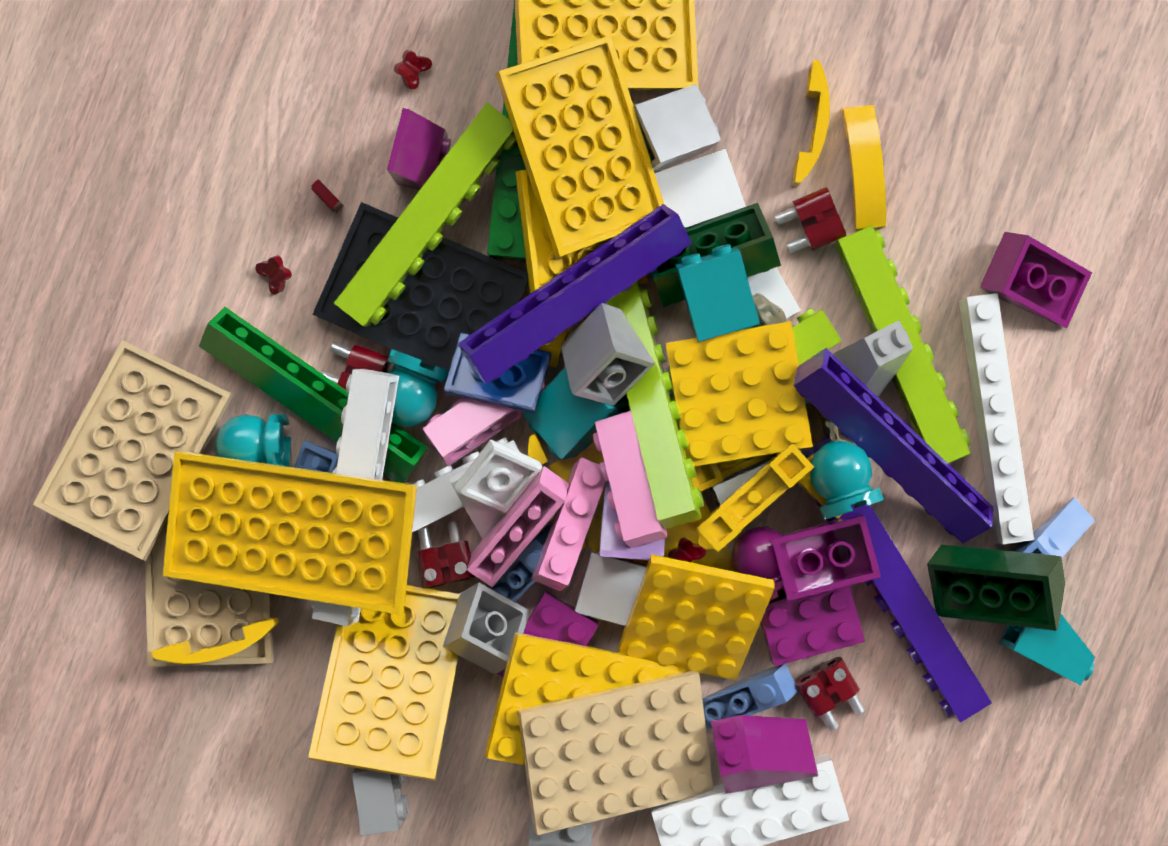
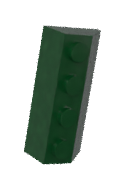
[652,202,781,307]
[927,544,1065,631]

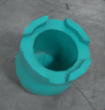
[387,349,449,427]
[215,414,291,467]
[809,441,884,519]

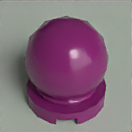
[731,526,784,601]

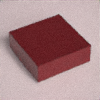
[311,179,344,213]

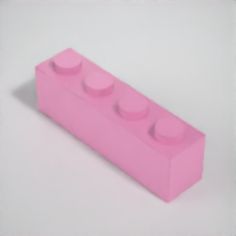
[422,384,547,467]
[593,411,668,548]
[531,458,606,591]
[467,466,569,587]

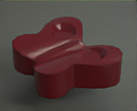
[394,50,432,89]
[255,255,292,294]
[668,537,706,563]

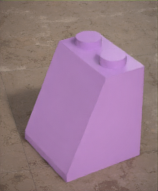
[599,480,665,560]

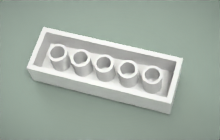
[650,753,849,846]

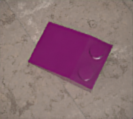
[387,108,451,190]
[979,232,1092,328]
[771,513,881,601]
[711,715,818,794]

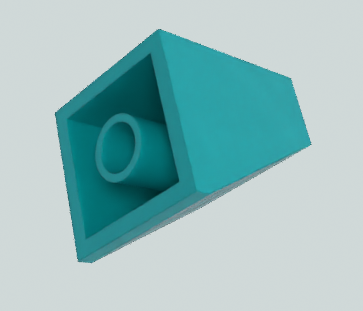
[676,244,760,342]
[523,367,631,460]
[999,614,1096,685]

